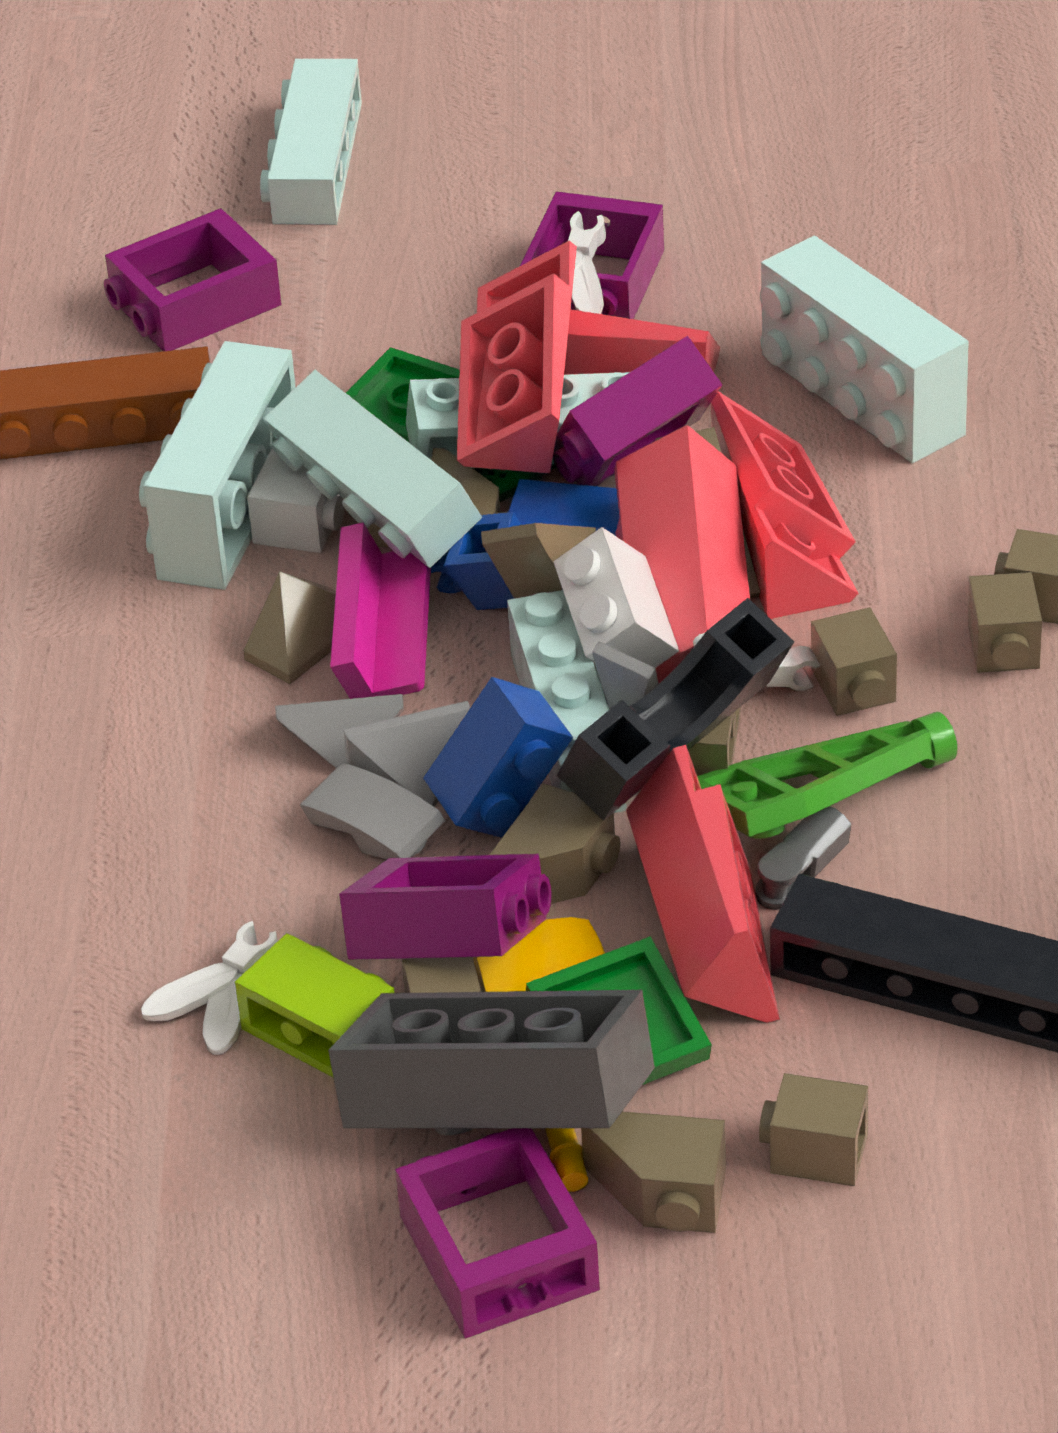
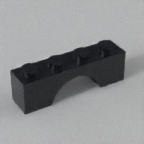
[556,598,795,821]

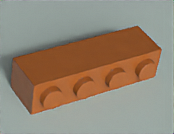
[0,346,210,460]

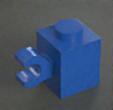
[431,512,522,610]

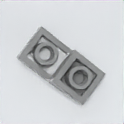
[300,763,446,859]

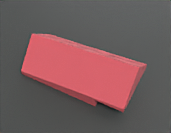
[457,240,577,473]
[564,309,720,375]
[711,391,859,619]
[614,425,750,683]
[626,745,780,1023]

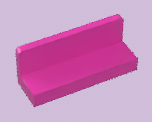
[330,522,431,699]

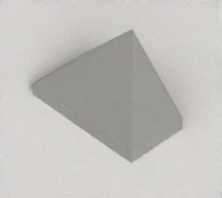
[592,641,658,710]
[275,694,404,768]
[343,701,471,807]

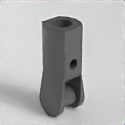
[755,806,852,910]

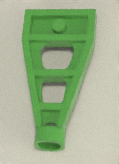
[697,712,958,839]

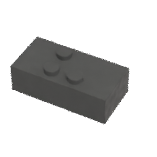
[328,990,655,1135]

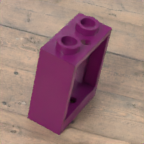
[520,191,664,319]
[103,208,282,351]
[553,336,722,486]
[339,854,552,960]
[395,1128,600,1339]

